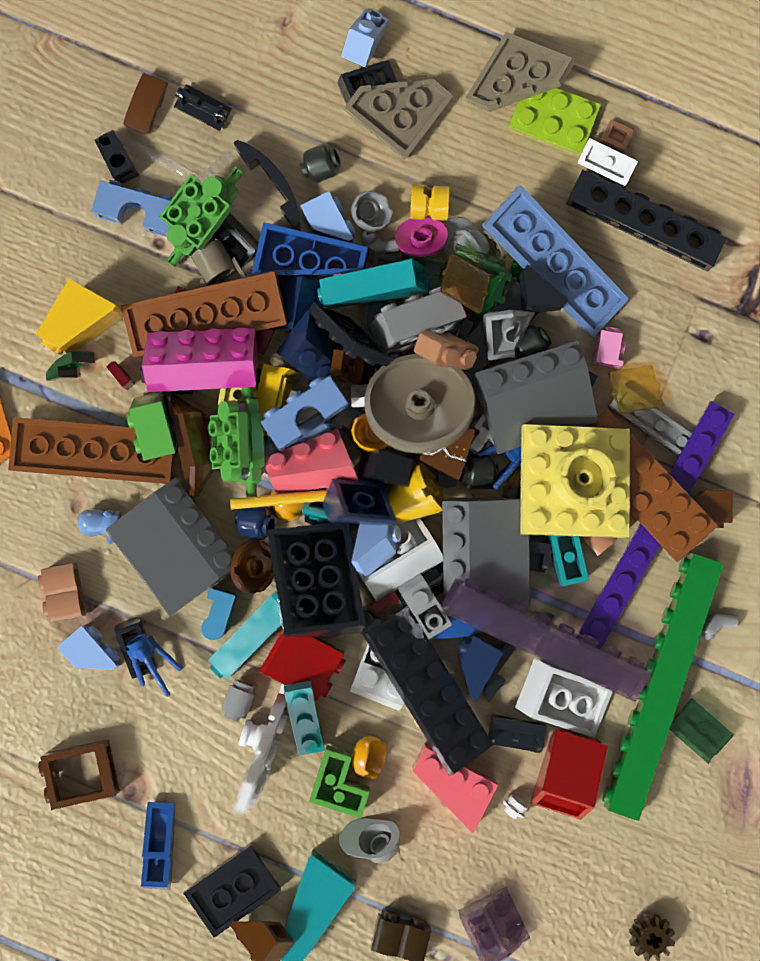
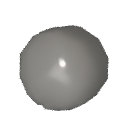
[351,191,394,231]

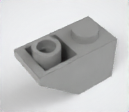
[397,573,452,639]

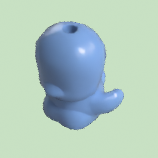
[78,509,121,544]

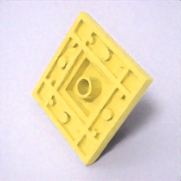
[520,424,630,538]

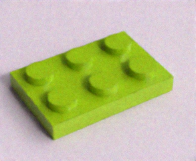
[508,88,601,155]

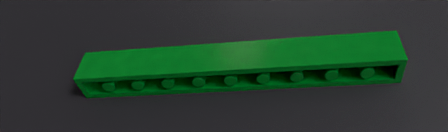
[602,553,724,821]

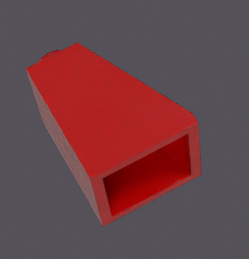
[259,631,346,701]
[530,729,608,820]

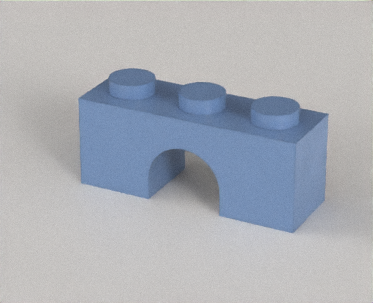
[91,180,173,237]
[261,376,349,451]

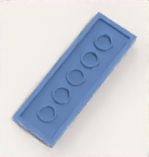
[481,185,629,337]

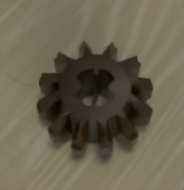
[629,913,675,961]

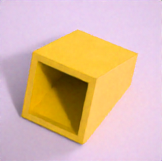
[36,279,124,355]

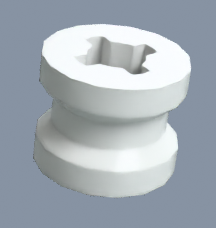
[239,719,267,750]

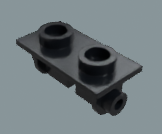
[174,84,232,131]

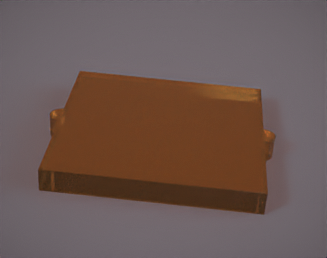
[440,253,491,313]

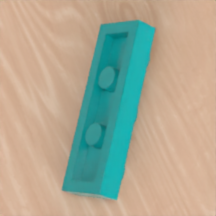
[284,681,325,755]

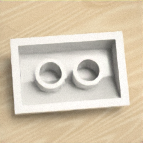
[352,518,443,601]

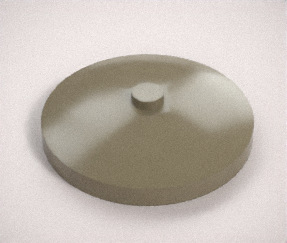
[364,354,475,453]

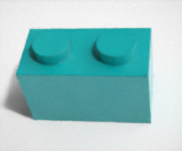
[547,535,589,587]

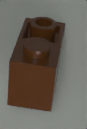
[692,490,733,528]
[230,921,294,961]

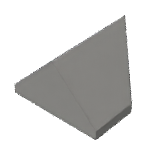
[482,310,535,360]

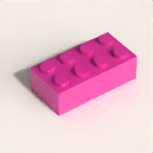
[142,327,258,392]

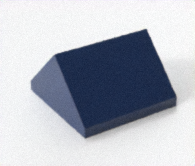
[270,277,325,333]

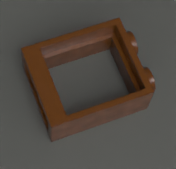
[38,739,120,810]

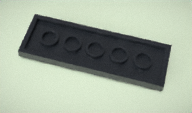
[363,606,494,775]

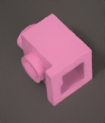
[592,327,625,369]

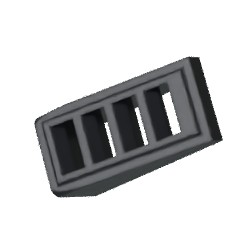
[338,60,397,104]
[114,617,158,679]

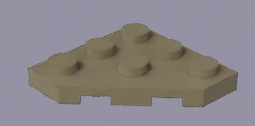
[466,32,575,112]
[343,79,454,160]

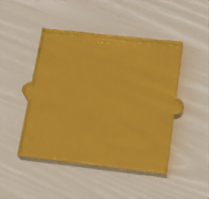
[608,365,664,414]

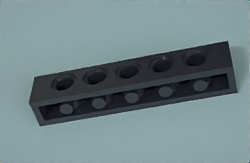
[566,169,727,272]

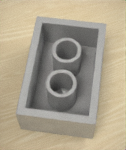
[368,286,467,353]

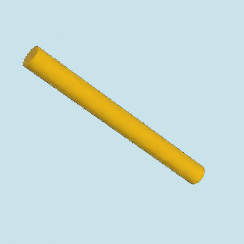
[230,490,327,509]

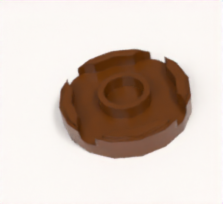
[230,540,274,594]

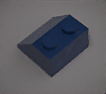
[275,310,344,382]
[323,479,396,525]
[457,634,503,701]

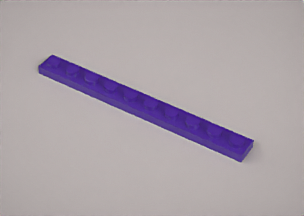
[578,401,735,646]

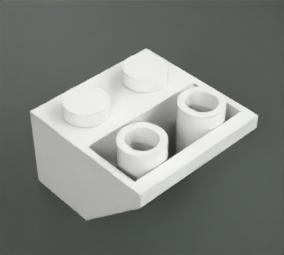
[349,644,404,711]

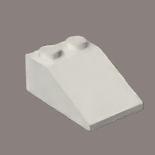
[515,658,614,738]

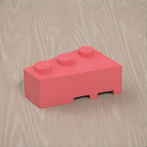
[264,429,358,494]
[412,743,498,834]

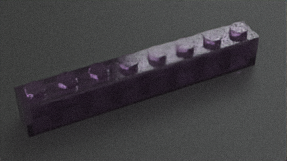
[441,578,651,702]

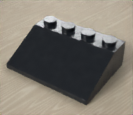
[267,522,366,637]

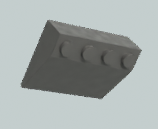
[472,341,598,454]
[105,478,233,616]
[442,497,531,610]

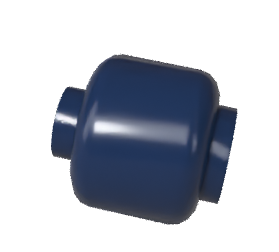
[235,506,277,540]

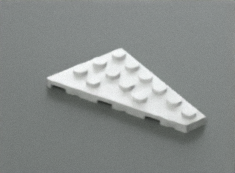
[234,684,288,814]

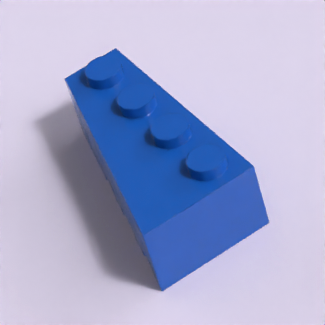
[252,222,369,277]

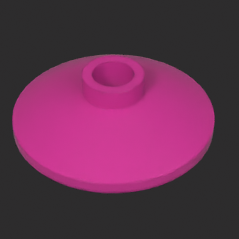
[395,217,448,257]

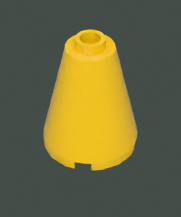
[386,462,446,524]

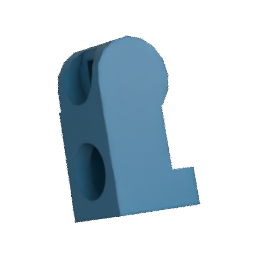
[201,587,238,640]

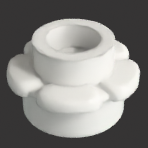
[503,794,528,819]

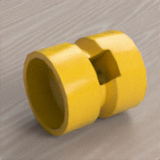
[410,184,449,221]

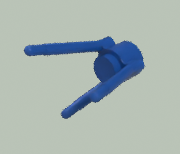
[477,445,521,489]
[126,633,182,697]

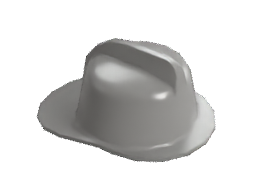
[443,218,491,275]
[339,818,400,864]

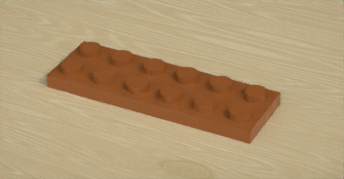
[121,271,288,358]
[586,408,718,562]
[8,417,175,484]

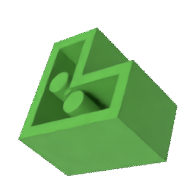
[126,391,177,461]
[309,745,370,819]

